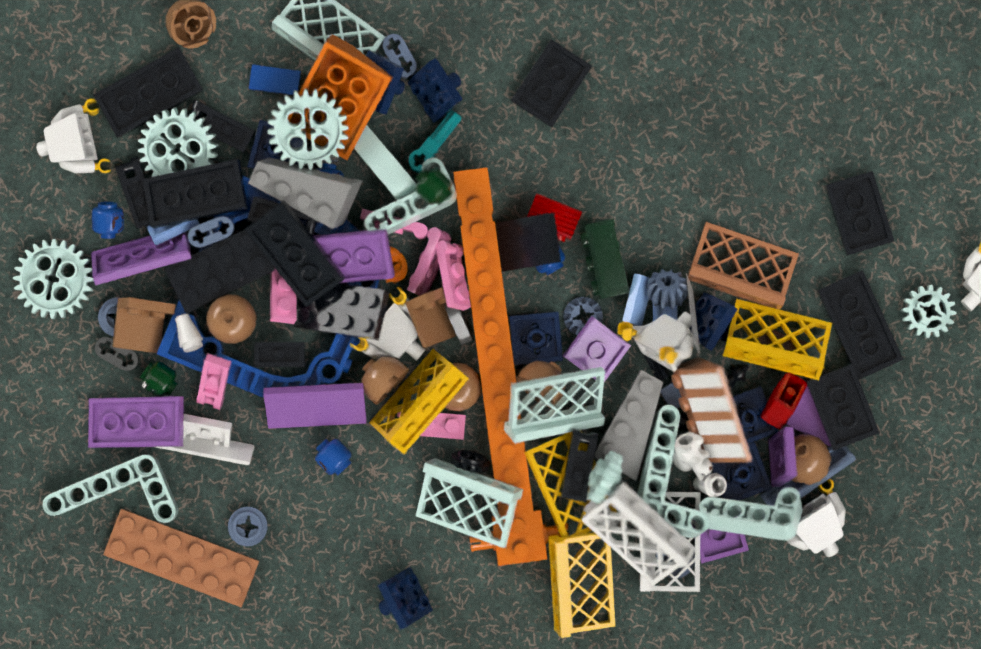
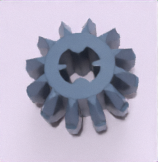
[646,269,688,310]

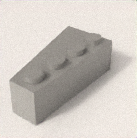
[248,157,362,229]
[594,370,663,480]

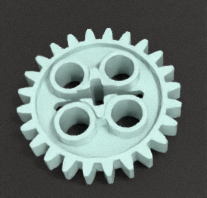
[268,88,349,170]
[138,107,218,177]
[13,239,94,319]

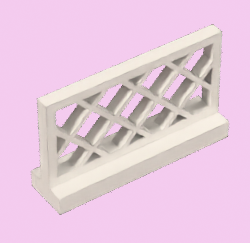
[581,482,696,586]
[640,492,701,592]

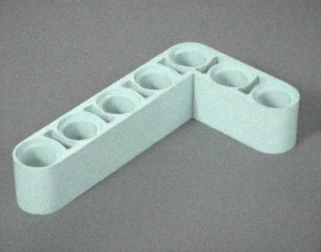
[637,405,709,538]
[43,454,178,523]

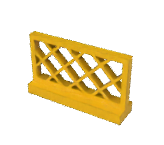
[723,299,832,380]
[369,349,469,454]
[524,430,617,537]
[548,532,615,638]

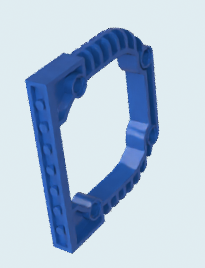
[157,175,380,398]

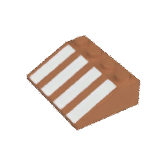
[671,357,752,462]

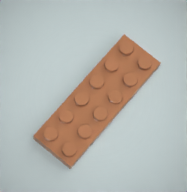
[103,509,260,608]

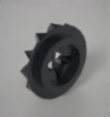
[451,450,490,473]

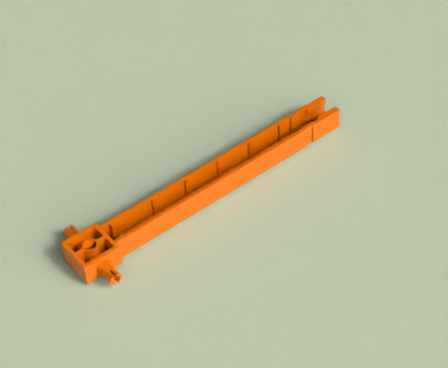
[453,167,569,566]

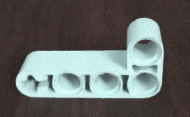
[354,125,417,200]
[365,158,457,234]
[699,487,802,540]

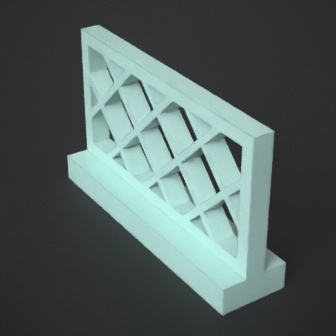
[272,0,385,61]
[504,367,605,443]
[416,458,523,548]

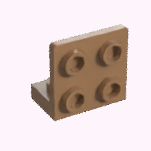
[405,288,457,348]
[112,297,175,353]

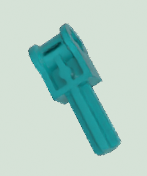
[409,110,462,173]

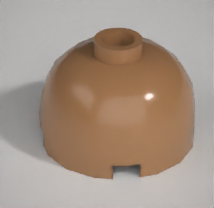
[165,0,216,49]
[207,294,257,344]
[361,356,409,405]
[516,361,566,408]
[444,362,482,412]
[792,434,831,485]

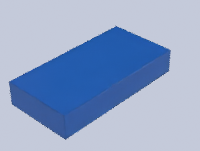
[249,65,301,96]

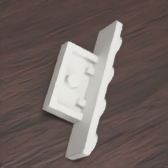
[156,414,254,465]

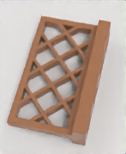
[686,222,799,310]

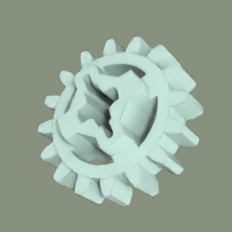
[901,285,956,338]
[587,451,623,504]

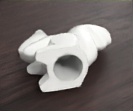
[672,432,713,481]

